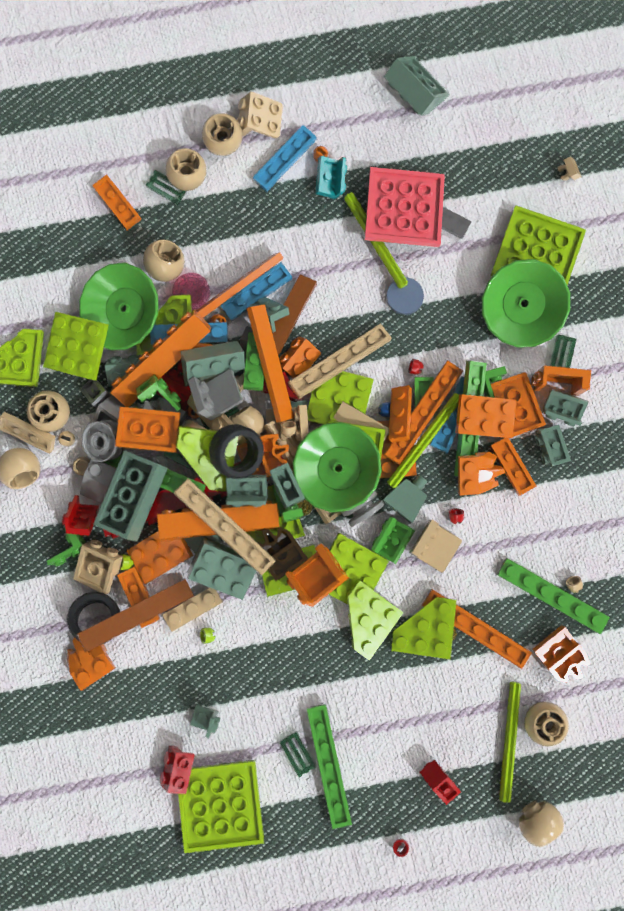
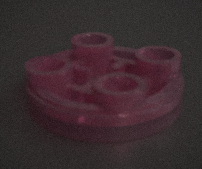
[172,273,211,311]

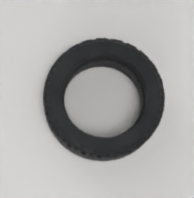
[209,424,264,479]
[67,592,121,645]

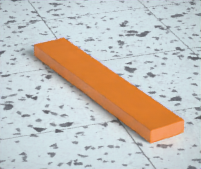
[196,252,284,318]
[247,305,294,423]
[383,360,463,465]
[422,589,532,669]

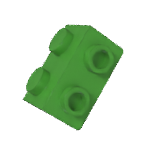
[371,516,415,564]

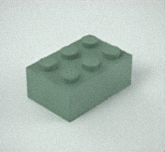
[187,537,256,600]

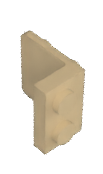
[237,91,283,139]

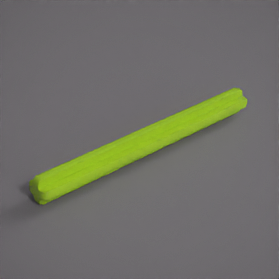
[345,193,408,289]
[387,393,459,488]
[499,682,521,803]

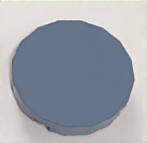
[387,277,424,315]

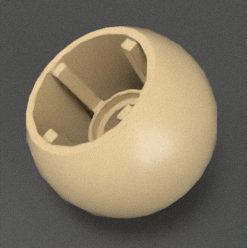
[202,113,243,156]
[165,148,207,191]
[143,240,185,282]
[27,391,70,432]
[228,406,265,446]
[0,448,40,489]
[524,702,569,747]
[519,801,564,847]

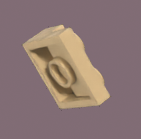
[73,540,123,594]

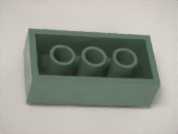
[93,450,168,541]

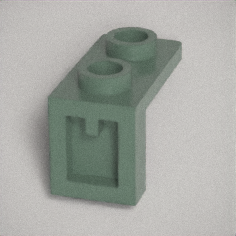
[190,705,221,738]

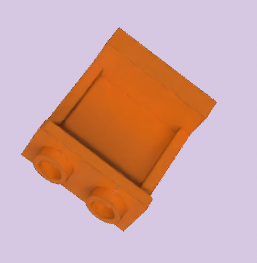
[531,365,591,396]
[285,544,349,607]

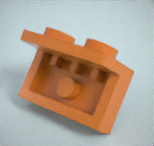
[279,337,321,379]

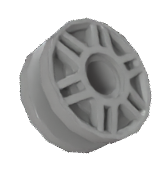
[82,420,124,462]
[341,491,384,527]

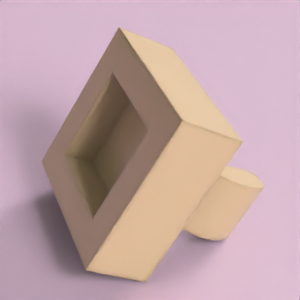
[557,156,581,181]

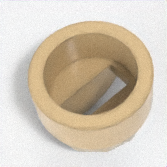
[281,421,296,437]
[58,431,75,447]
[566,576,583,593]

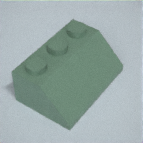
[384,56,450,116]
[180,341,245,387]

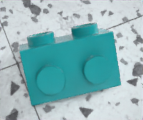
[315,156,347,199]

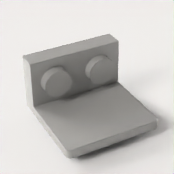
[188,369,243,421]

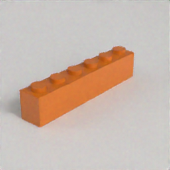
[110,310,211,407]
[157,501,279,541]

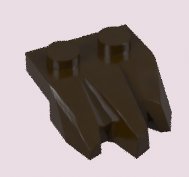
[256,527,308,581]

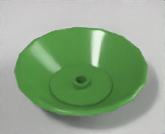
[482,259,570,348]
[79,263,158,350]
[292,422,382,512]

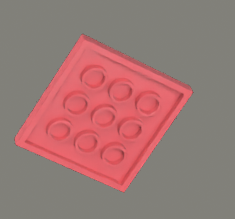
[365,167,445,247]

